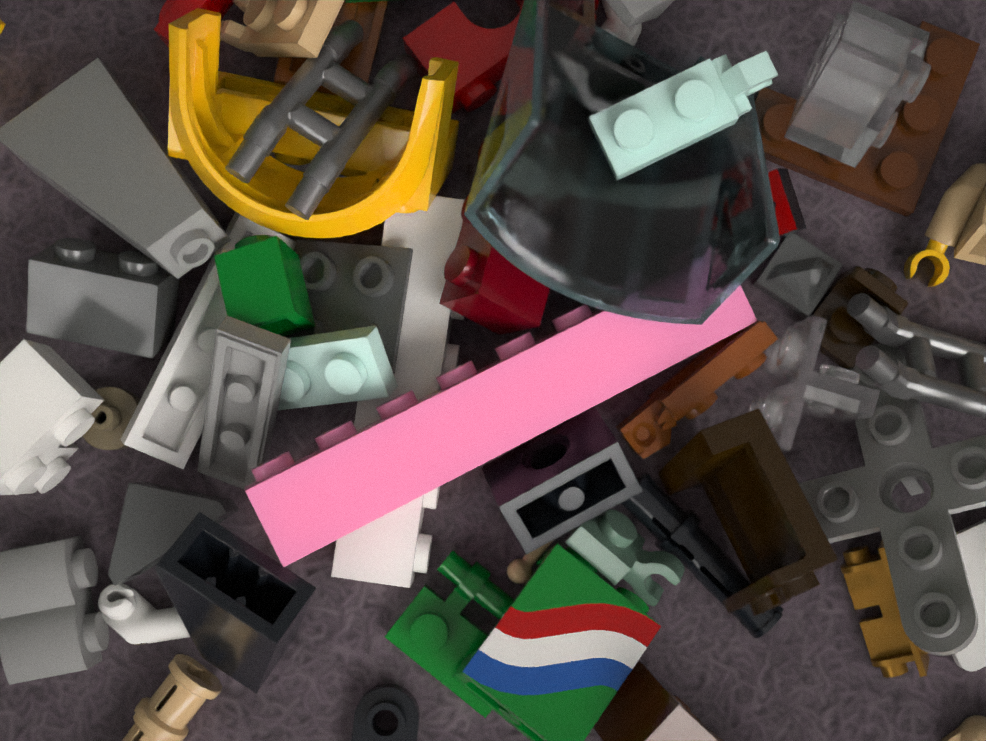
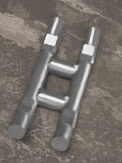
[225,20,418,220]
[847,293,986,421]

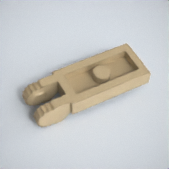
[220,0,344,58]

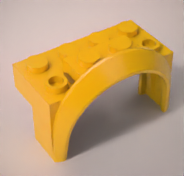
[168,8,459,238]

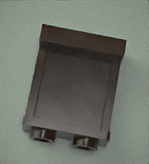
[658,408,838,616]

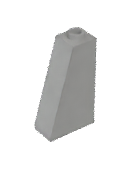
[0,58,231,279]

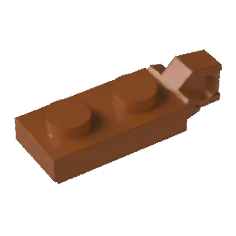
[616,321,778,459]

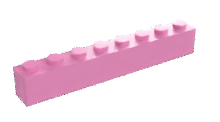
[244,249,757,567]

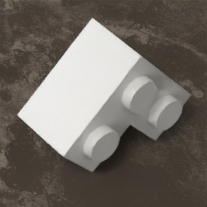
[0,339,104,495]

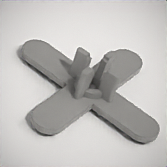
[799,344,986,656]

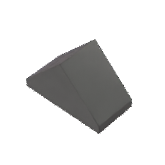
[108,482,239,586]

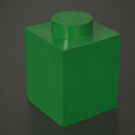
[214,235,316,336]

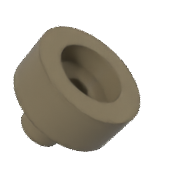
[82,387,140,450]

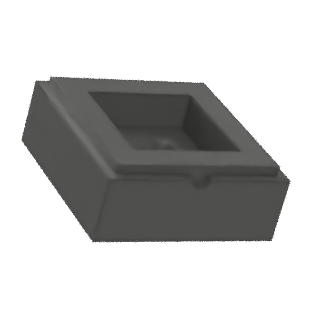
[752,233,843,319]

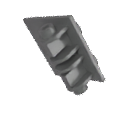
[283,240,413,374]

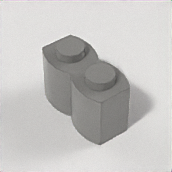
[0,536,109,685]

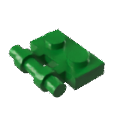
[385,550,514,718]

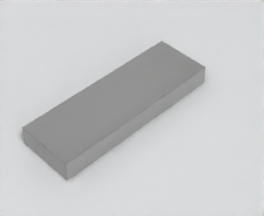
[197,316,291,490]

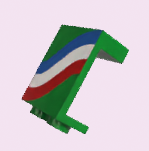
[452,543,661,741]

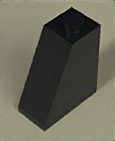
[155,512,316,694]

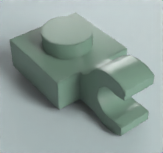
[565,509,685,606]

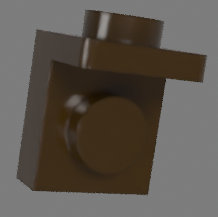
[796,266,908,371]

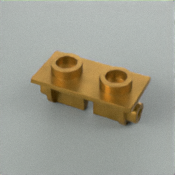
[840,540,929,678]

